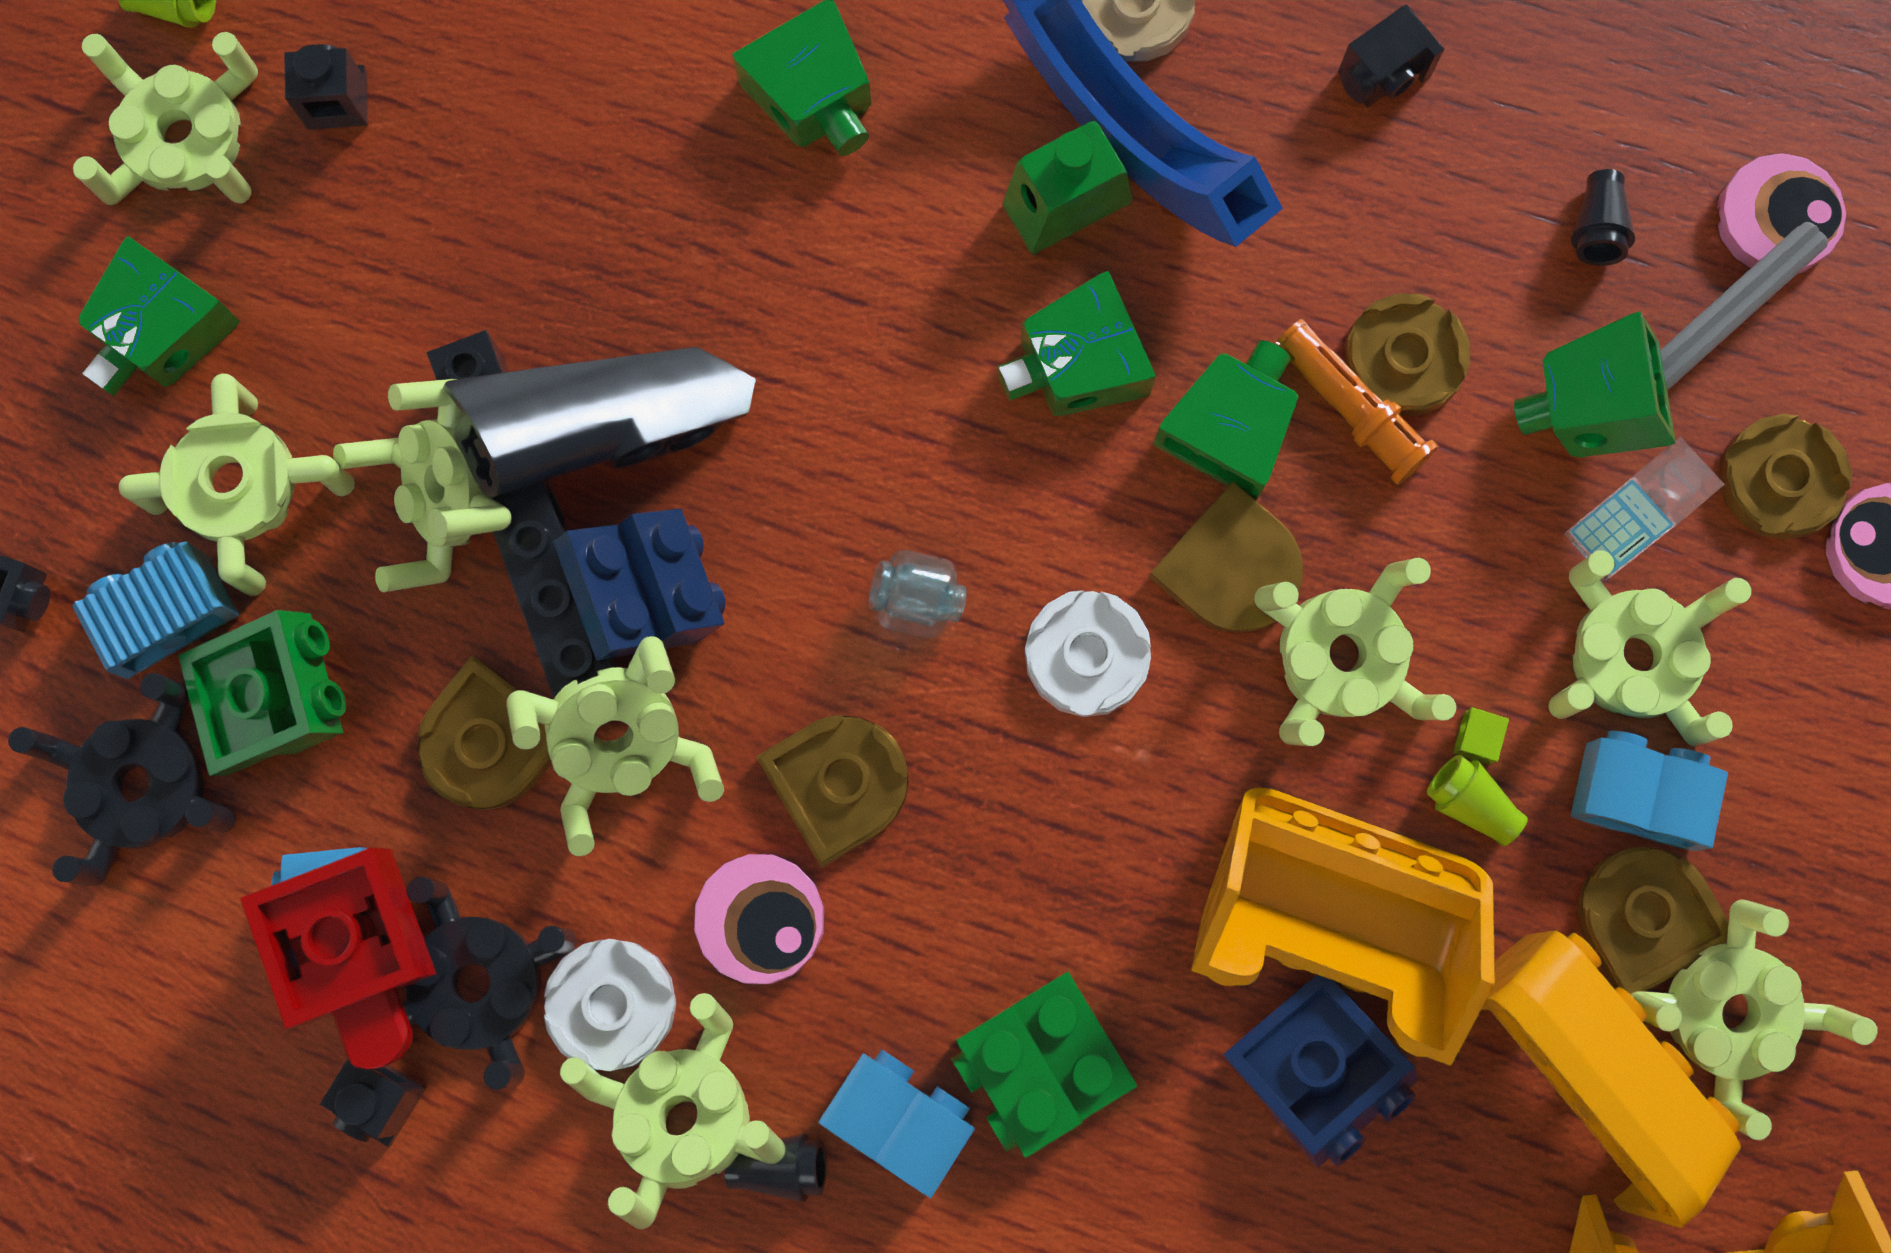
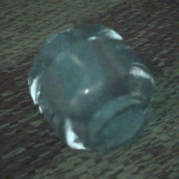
[868,550,967,639]

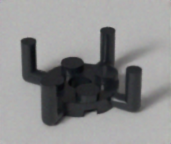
[8,673,236,886]
[402,877,577,1090]

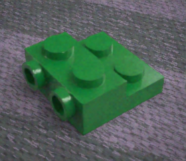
[178,610,346,776]
[952,971,1137,1158]

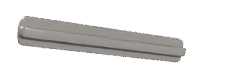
[1660,222,1828,390]

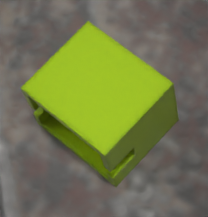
[1453,707,1509,765]

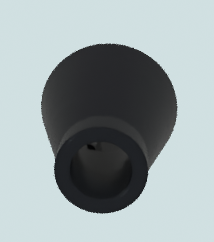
[1571,169,1635,266]
[724,1133,827,1202]

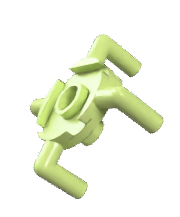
[73,32,258,205]
[119,374,355,596]
[333,379,511,592]
[1549,551,1751,746]
[1254,558,1456,746]
[506,636,724,856]
[1631,900,1878,1140]
[560,993,785,1229]

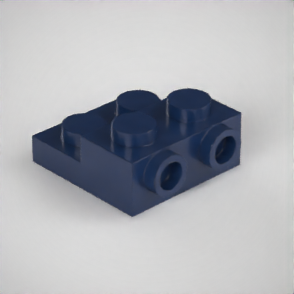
[553,509,725,661]
[1223,975,1417,1168]

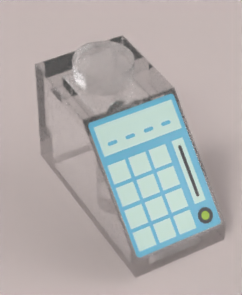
[1564,436,1725,580]

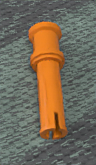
[1275,319,1439,486]

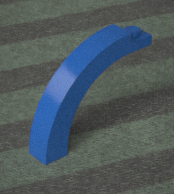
[1003,0,1283,247]

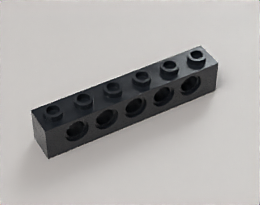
[427,330,621,698]

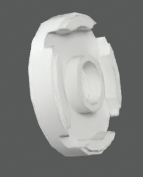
[1024,590,1151,717]
[544,939,677,1071]

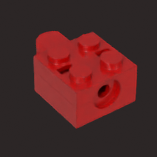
[240,847,436,1069]

